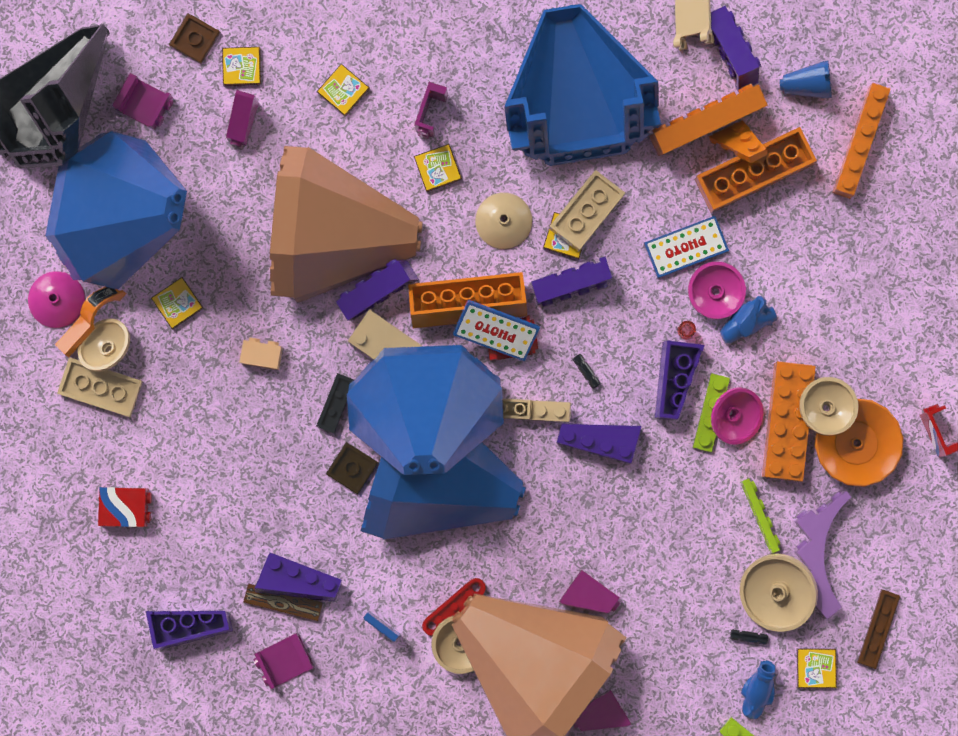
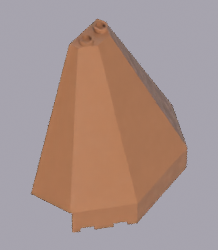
[270,146,423,303]
[452,594,627,736]

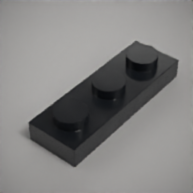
[316,373,354,434]

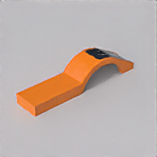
[55,287,127,357]

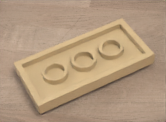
[549,170,625,252]
[57,357,143,417]

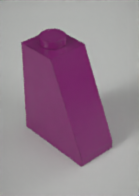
[226,90,259,147]
[559,570,620,613]
[573,689,631,731]

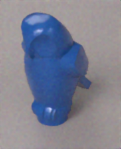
[720,296,777,344]
[741,660,776,720]

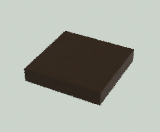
[326,442,379,495]

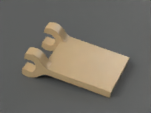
[673,0,714,51]

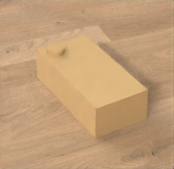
[348,310,422,360]

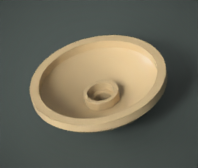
[475,193,532,249]
[78,319,130,372]
[799,377,858,436]
[431,616,474,674]

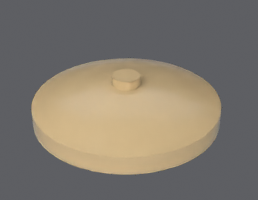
[740,554,818,632]

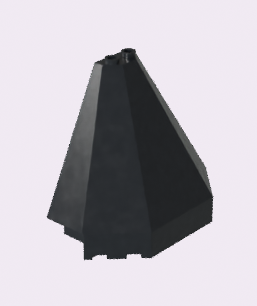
[0,24,110,169]

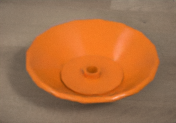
[815,399,904,487]

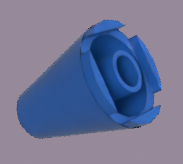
[779,61,832,99]

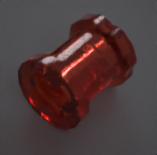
[677,320,696,339]

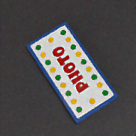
[644,216,729,279]
[453,300,540,361]

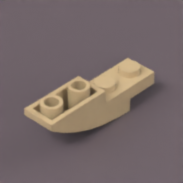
[503,399,571,422]

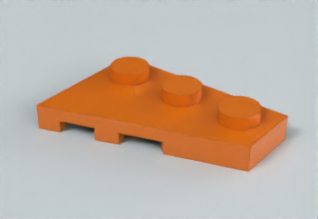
[709,120,768,163]

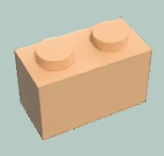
[239,338,283,370]

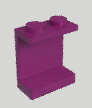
[112,73,173,130]
[414,82,448,139]
[253,632,314,689]

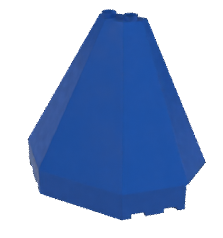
[504,4,662,166]
[45,131,187,289]
[347,345,504,475]
[361,442,526,540]

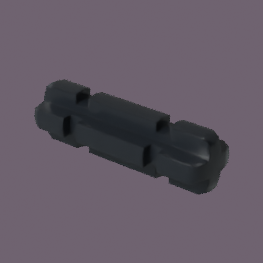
[573,354,601,389]
[730,629,768,645]

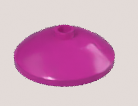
[688,262,746,319]
[28,271,85,328]
[711,387,763,445]

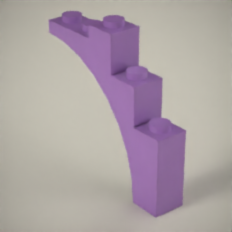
[795,491,851,619]

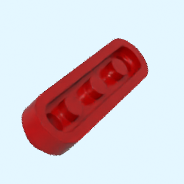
[422,578,486,636]

